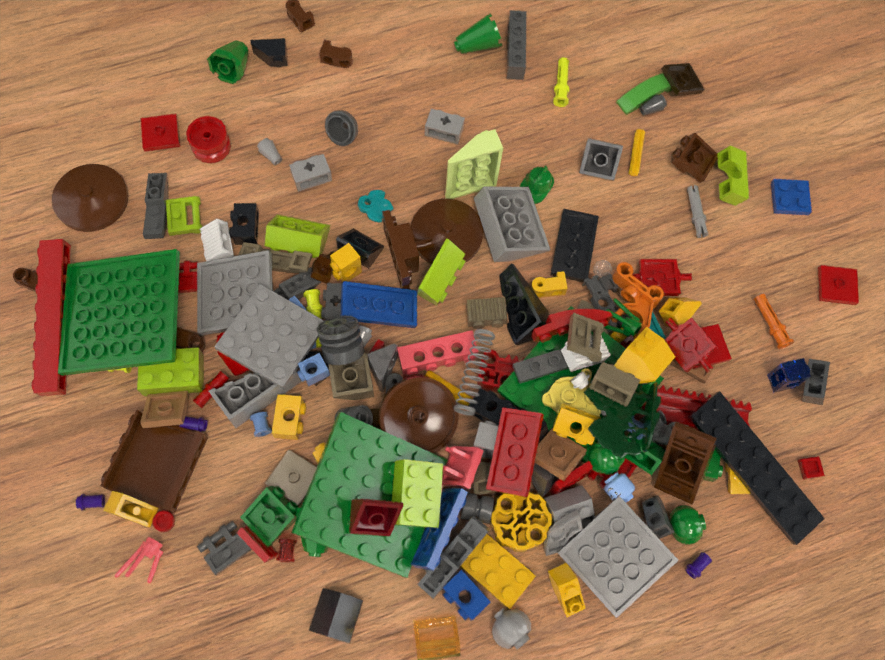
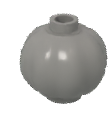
[492,608,531,650]

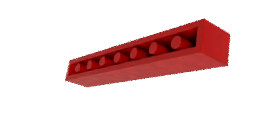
[31,239,71,396]

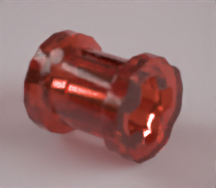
[276,539,297,563]

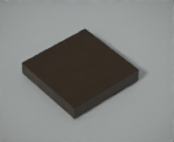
[661,63,705,96]

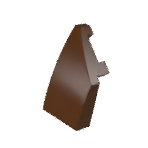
[310,251,334,284]

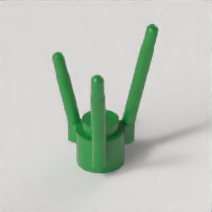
[604,298,642,337]

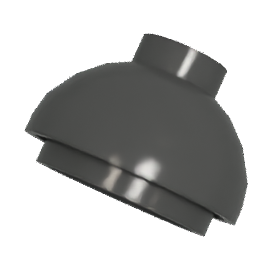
[325,110,358,146]

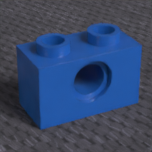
[442,570,490,621]

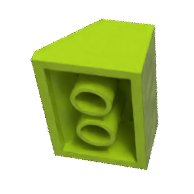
[265,214,330,258]
[417,239,466,306]

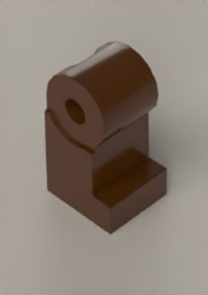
[285,0,315,33]
[319,39,353,68]

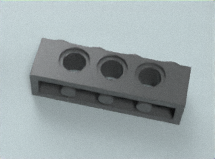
[507,10,527,80]

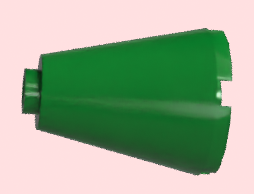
[454,13,502,54]

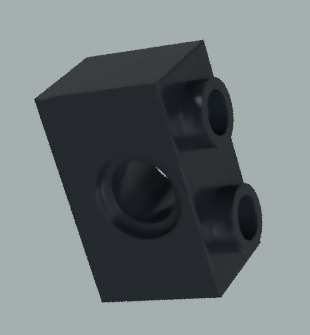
[229,203,259,245]

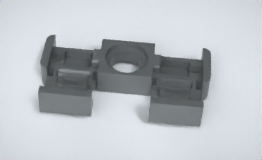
[582,274,630,332]

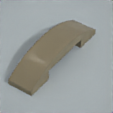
[238,242,313,273]

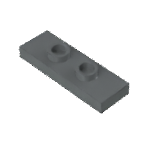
[513,349,569,384]

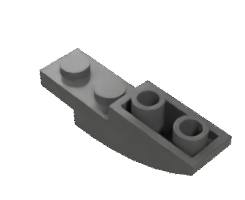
[143,173,169,239]

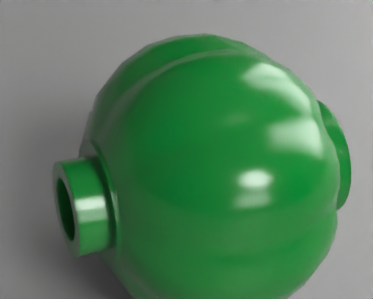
[588,438,625,474]
[669,505,706,545]

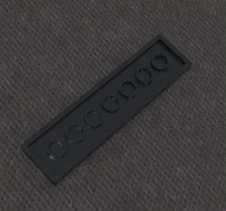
[688,391,825,545]

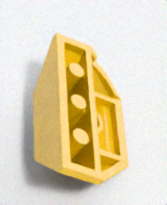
[614,327,675,384]

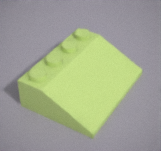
[445,129,503,199]

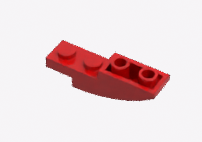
[531,309,612,343]

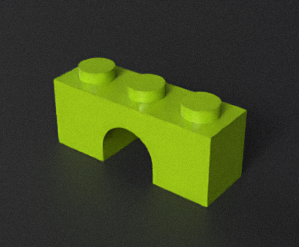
[717,145,749,206]

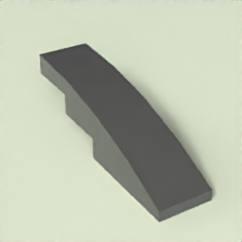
[273,267,321,300]
[417,516,490,599]

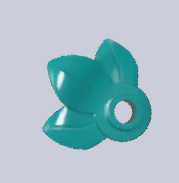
[358,190,394,223]

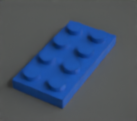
[341,281,417,328]
[411,488,468,571]

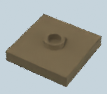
[265,450,317,506]

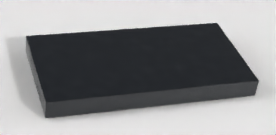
[550,208,599,282]

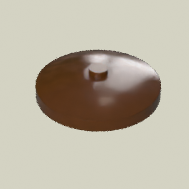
[52,164,129,232]
[411,198,483,264]
[378,376,459,454]

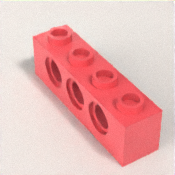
[398,330,478,376]

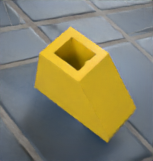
[659,297,702,327]
[548,563,586,617]

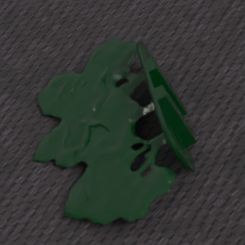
[583,361,661,459]

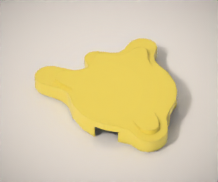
[542,368,601,416]

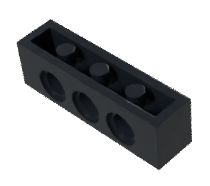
[468,389,549,444]

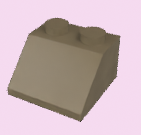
[328,353,374,400]

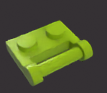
[166,196,203,236]

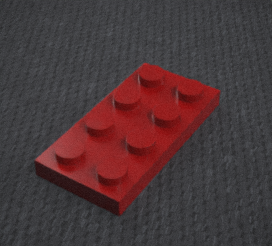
[486,407,544,498]

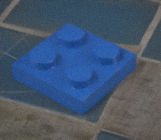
[771,179,812,215]

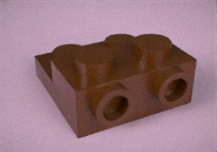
[671,133,718,183]

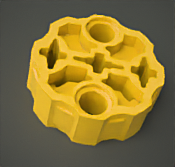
[490,492,552,552]

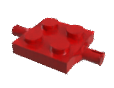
[632,259,692,296]
[665,317,718,373]

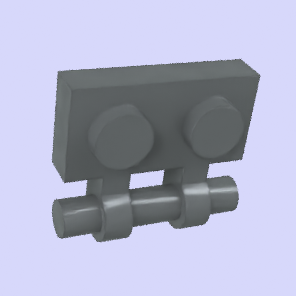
[197,521,252,576]

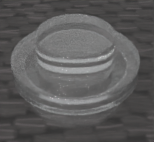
[593,260,612,278]

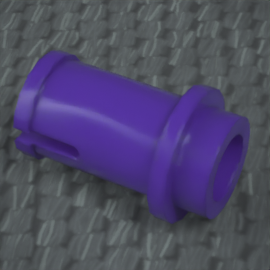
[180,416,208,432]
[76,494,105,510]
[685,552,712,579]

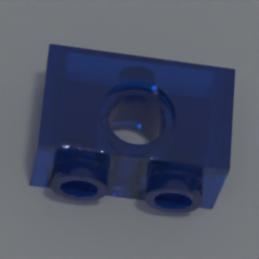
[767,358,811,393]

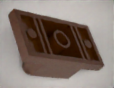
[382,210,434,290]
[654,421,717,505]

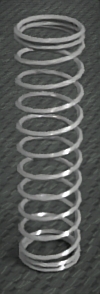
[454,329,495,416]

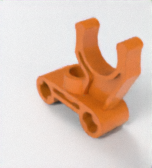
[611,262,664,339]

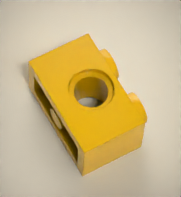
[330,243,362,283]
[272,394,306,440]
[553,403,601,445]

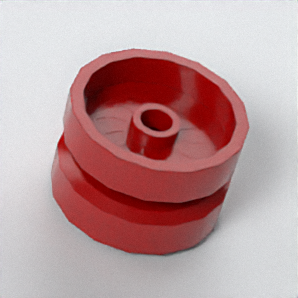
[186,116,231,163]

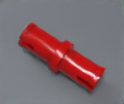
[193,371,229,408]

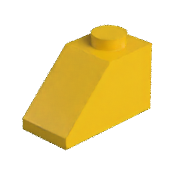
[103,491,159,528]

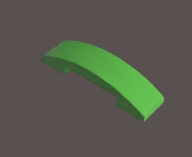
[616,73,672,115]

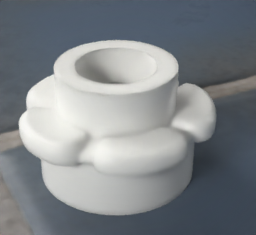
[571,371,590,390]

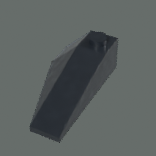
[499,264,550,345]

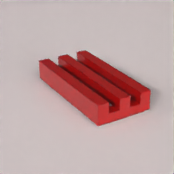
[237,525,279,563]

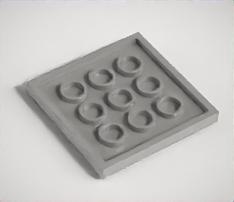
[197,250,273,336]
[215,284,324,389]
[558,496,679,618]

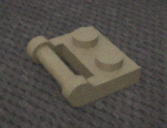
[567,313,604,362]

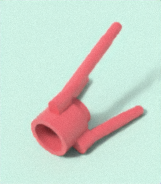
[115,537,163,583]

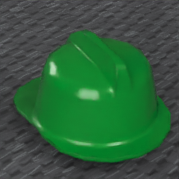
[520,166,554,204]

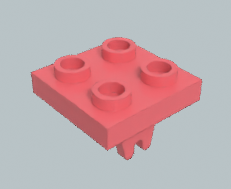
[442,446,484,489]

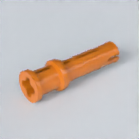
[754,294,794,350]

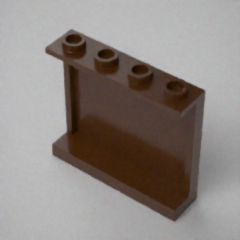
[100,410,208,514]

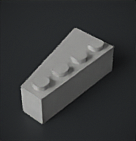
[209,371,301,428]

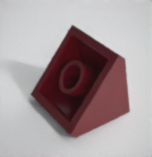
[349,499,404,536]

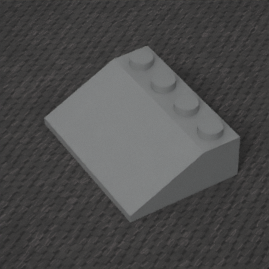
[474,187,550,262]

